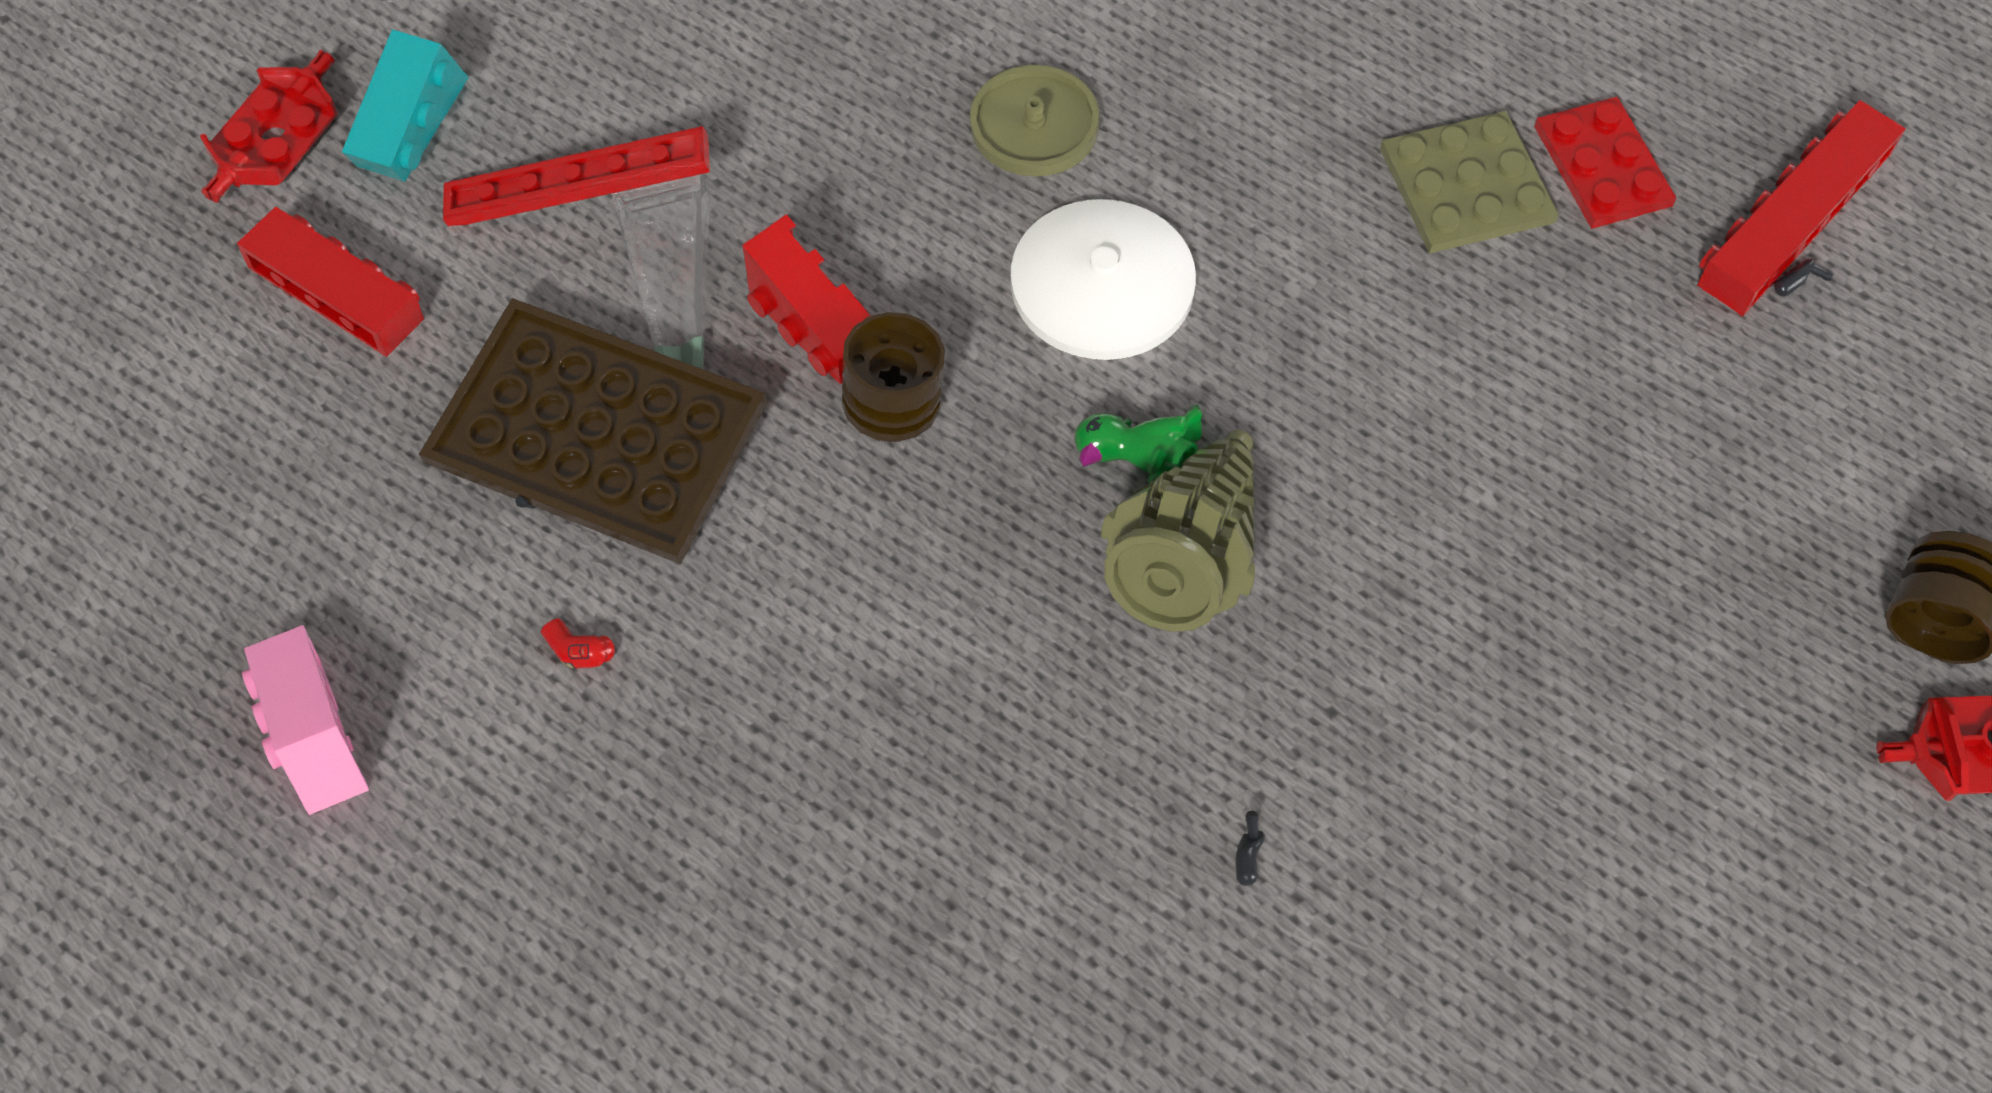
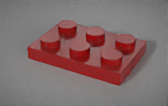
[1534,97,1677,229]

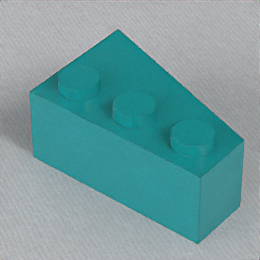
[342,29,469,182]

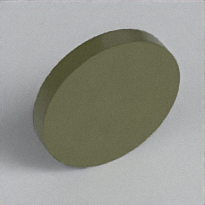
[970,65,1099,176]

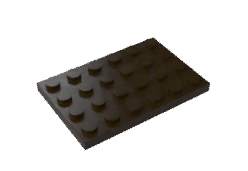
[419,298,768,564]

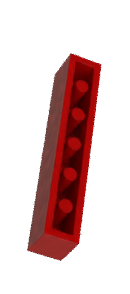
[1697,100,1906,316]

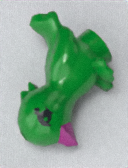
[1074,404,1202,484]

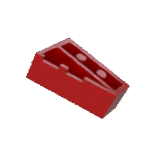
[742,214,871,384]

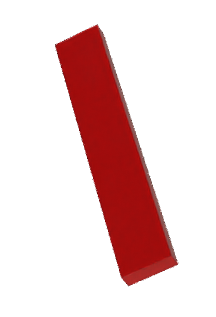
[443,126,710,226]

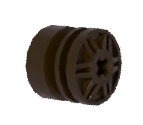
[842,312,945,442]
[1885,530,1992,664]

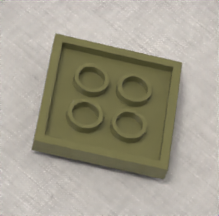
[1380,111,1559,254]

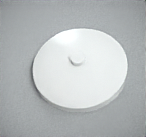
[1010,199,1196,360]

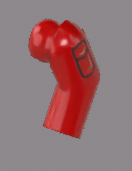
[540,618,615,669]

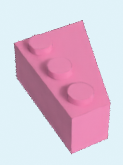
[241,625,369,815]

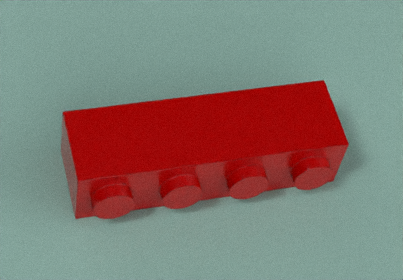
[237,206,424,357]

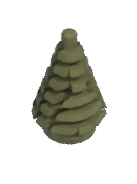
[1101,429,1255,632]

